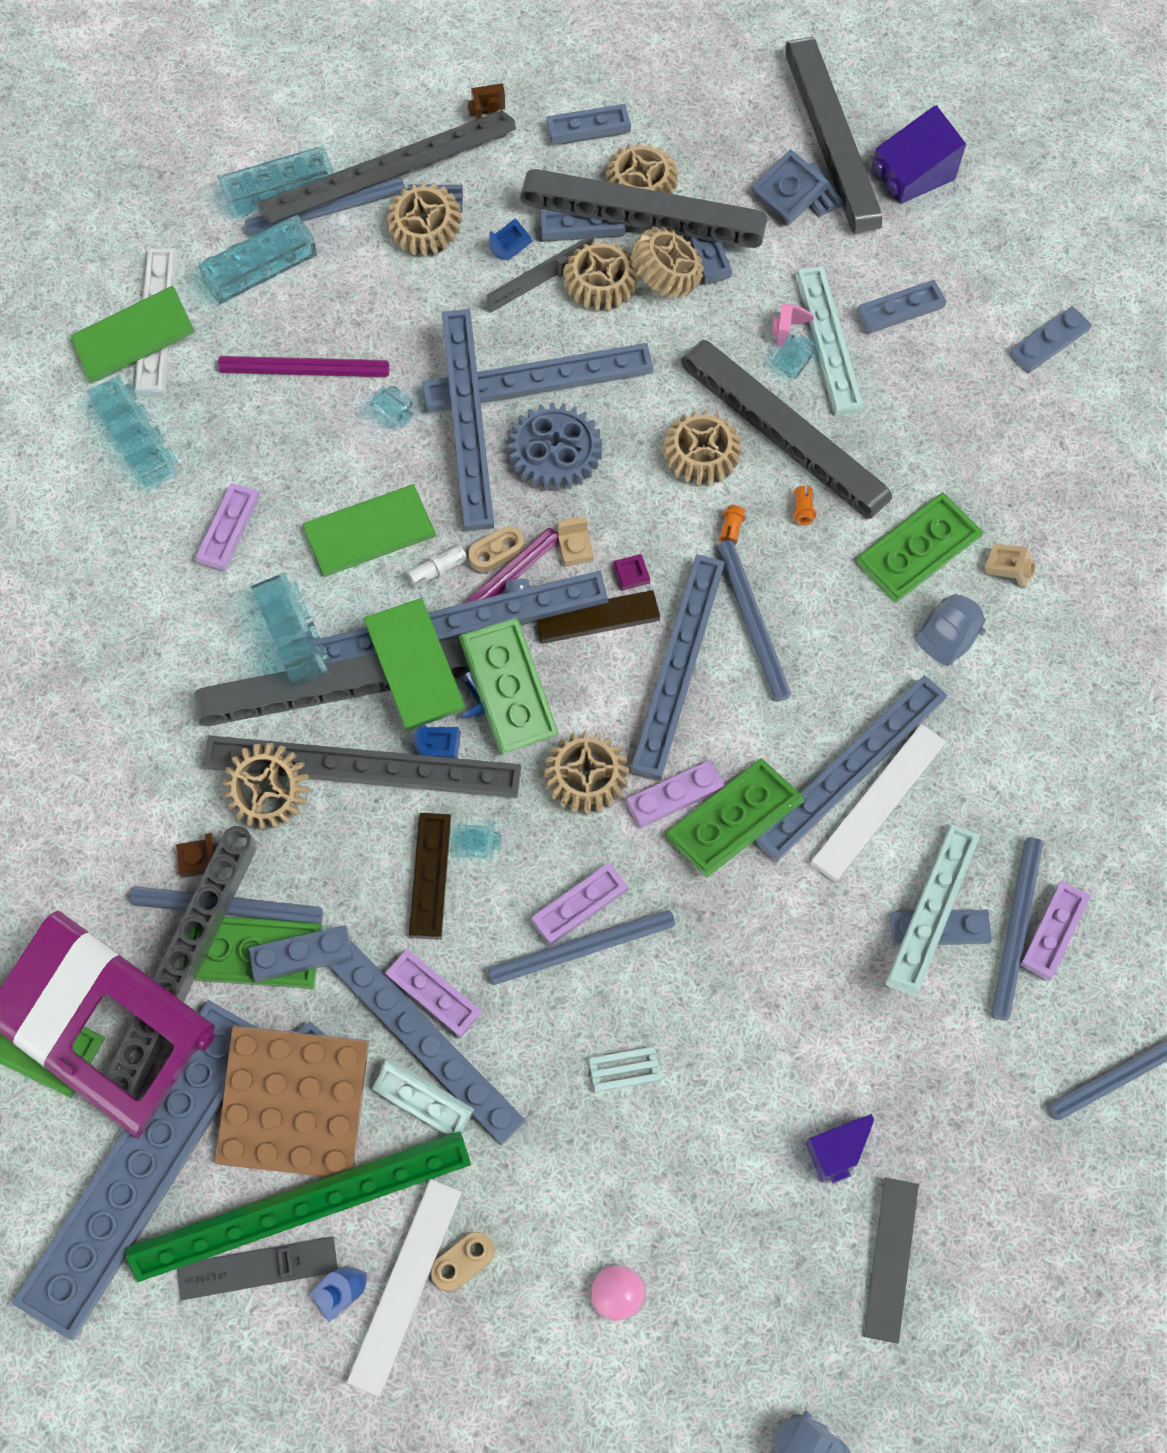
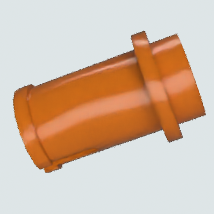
[793,486,817,525]
[719,505,746,545]

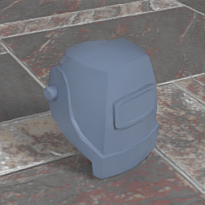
[915,594,986,667]
[771,1411,851,1453]

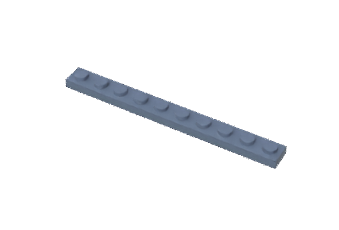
[302,570,608,667]

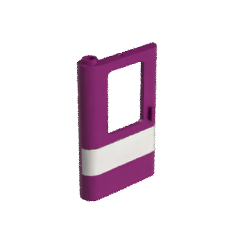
[0,910,215,1139]

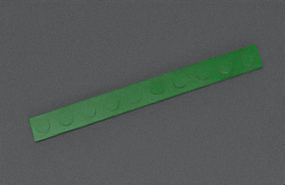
[126,1131,471,1283]

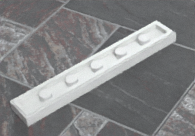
[134,248,177,396]
[810,724,947,883]
[347,1179,463,1397]

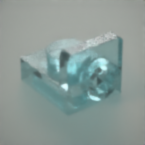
[772,333,817,380]
[455,821,502,860]

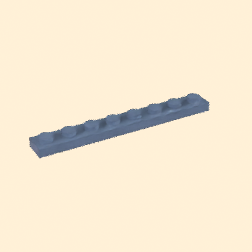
[441,309,494,531]
[422,343,653,412]
[631,554,725,781]
[754,675,947,862]
[329,940,525,1145]

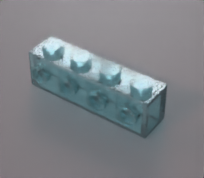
[218,145,334,219]
[198,215,317,305]
[87,375,178,492]
[251,572,329,688]

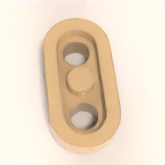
[469,526,524,573]
[431,1232,495,1292]

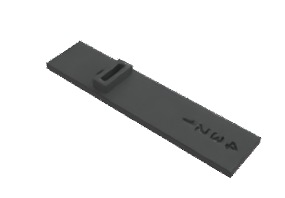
[487,235,594,313]
[864,1177,919,1344]
[178,1236,338,1301]

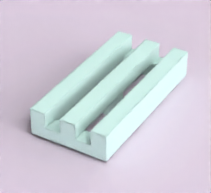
[589,1046,661,1093]

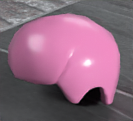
[591,1265,646,1321]

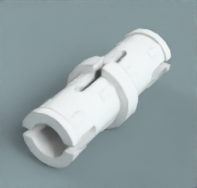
[406,544,467,588]

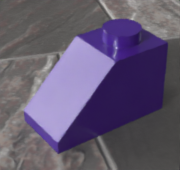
[805,1114,874,1184]

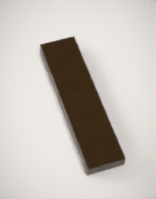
[536,590,661,644]
[409,813,452,940]

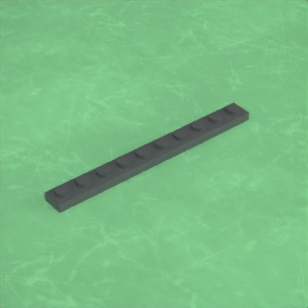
[257,110,516,223]
[203,735,521,798]

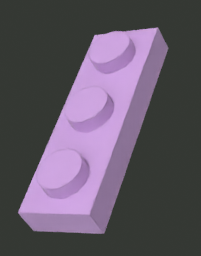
[196,483,260,571]
[626,760,725,829]
[531,862,628,946]
[1020,880,1091,981]
[385,949,482,1039]

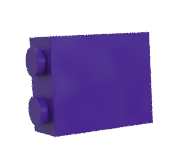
[872,105,966,204]

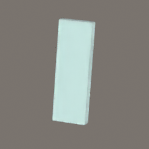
[371,1058,475,1135]

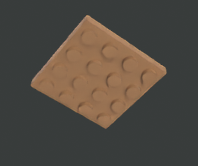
[215,1025,369,1177]

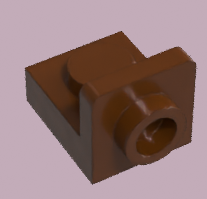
[467,83,505,120]
[176,832,220,878]

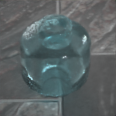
[370,386,414,429]

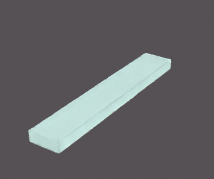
[796,266,864,416]
[885,823,981,998]

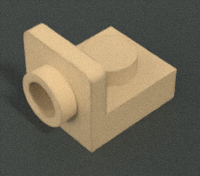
[557,517,594,567]
[985,544,1036,588]

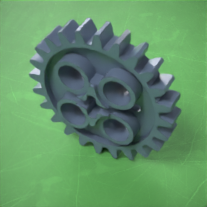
[508,402,603,491]

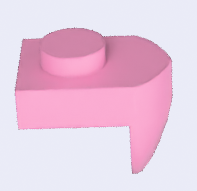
[772,303,814,347]

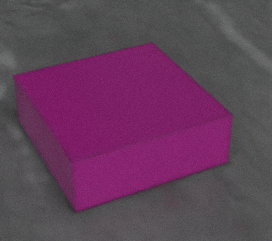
[613,554,651,591]

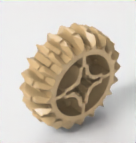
[604,142,678,194]
[386,181,462,257]
[630,227,704,299]
[563,239,639,312]
[663,410,742,486]
[544,730,629,815]
[222,743,310,829]

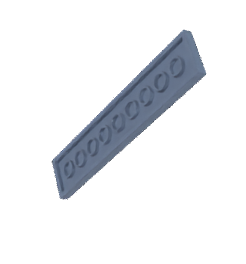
[12,1000,257,1341]

